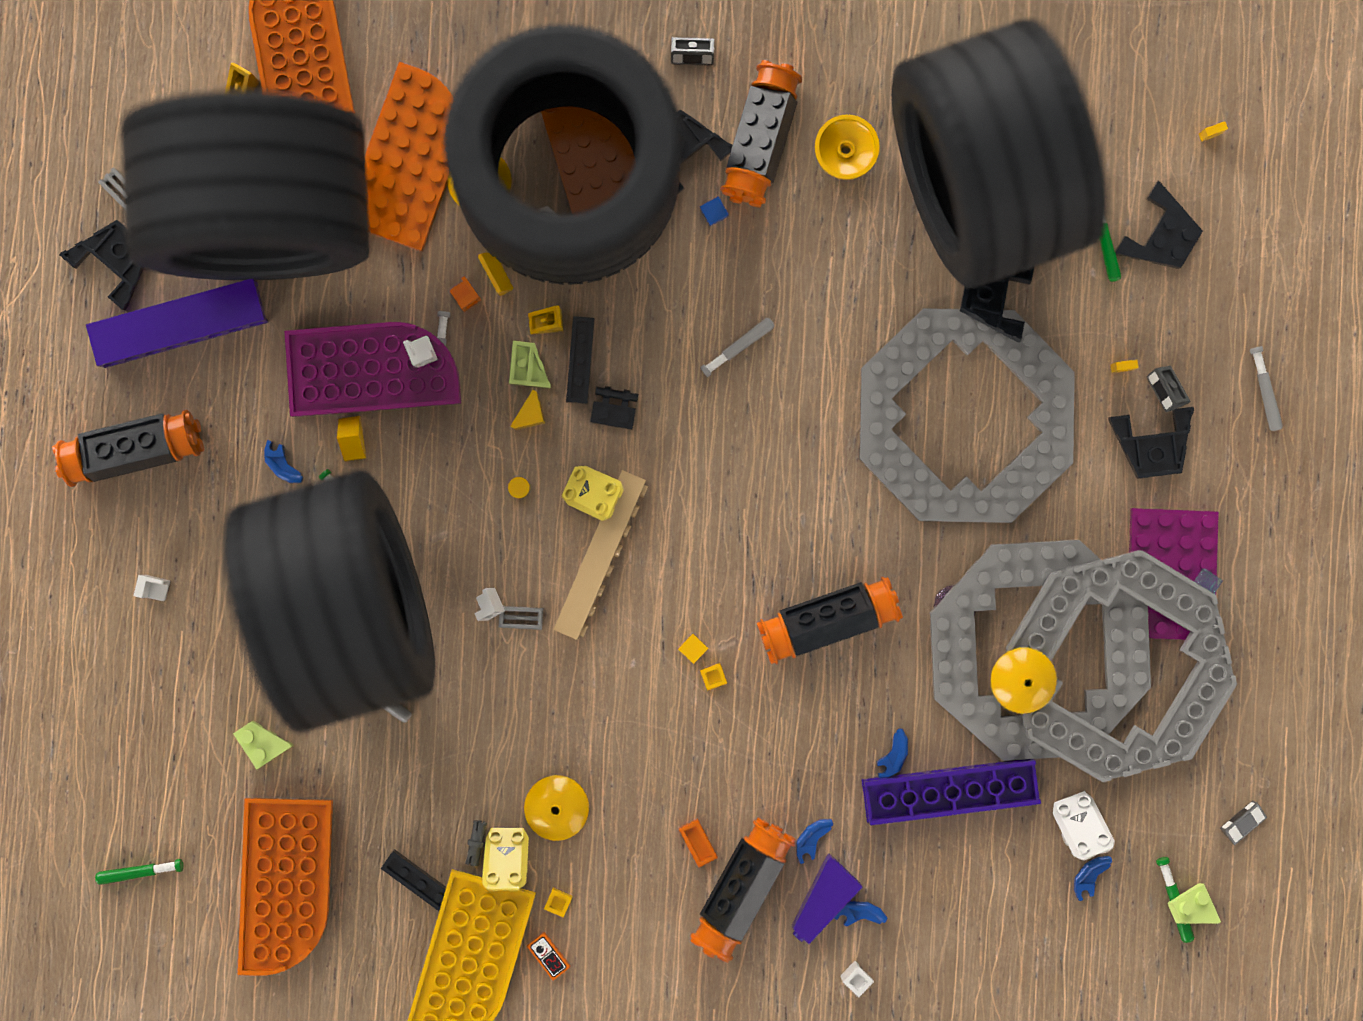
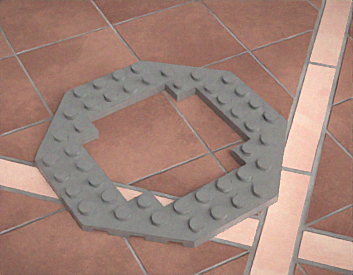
[859,308,1075,523]
[929,540,1151,761]
[1006,550,1237,782]

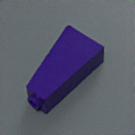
[792,853,863,944]

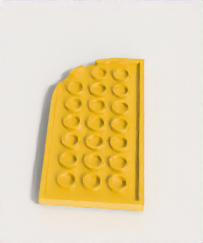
[408,869,536,1021]

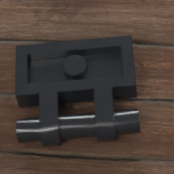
[590,386,639,430]

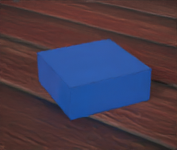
[700,196,729,227]

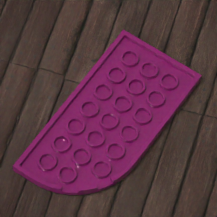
[284,322,461,417]

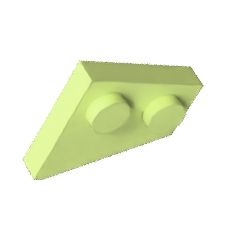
[233,721,293,769]

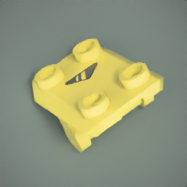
[562,466,623,521]
[482,828,529,891]

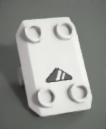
[1053,791,1114,860]

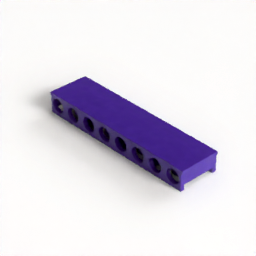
[85,279,268,368]
[861,759,1041,826]

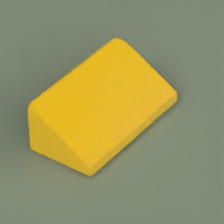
[478,252,514,296]

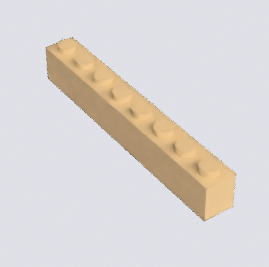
[553,470,649,640]

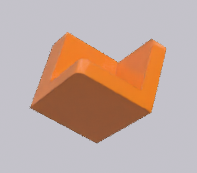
[450,276,482,312]

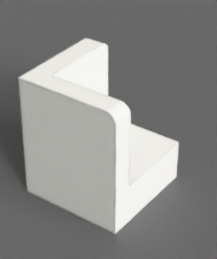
[403,336,438,368]
[134,575,170,601]
[474,588,505,621]
[841,961,874,997]

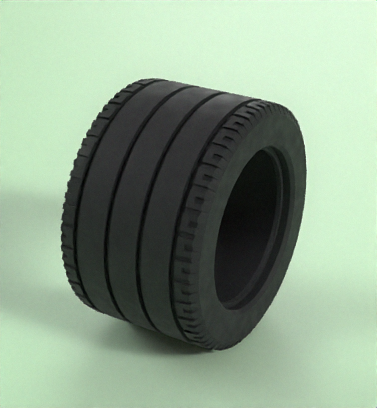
[891,18,1108,288]
[443,23,683,285]
[121,91,370,280]
[222,469,436,733]

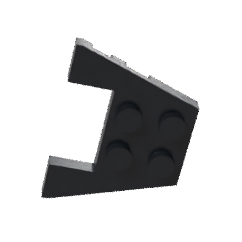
[677,110,733,195]
[1115,181,1203,269]
[59,220,144,311]
[960,267,1034,343]
[1108,407,1194,479]

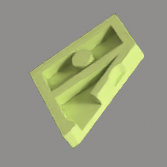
[508,341,551,389]
[1167,883,1221,924]

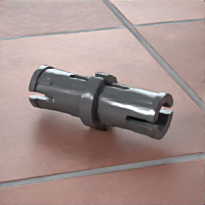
[465,820,487,866]

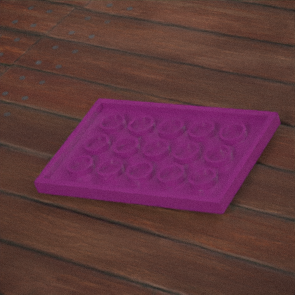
[1129,508,1219,640]

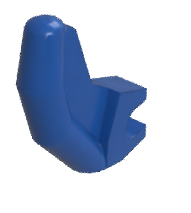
[264,440,303,483]
[877,729,908,778]
[796,819,833,864]
[1074,856,1112,901]
[834,901,888,927]

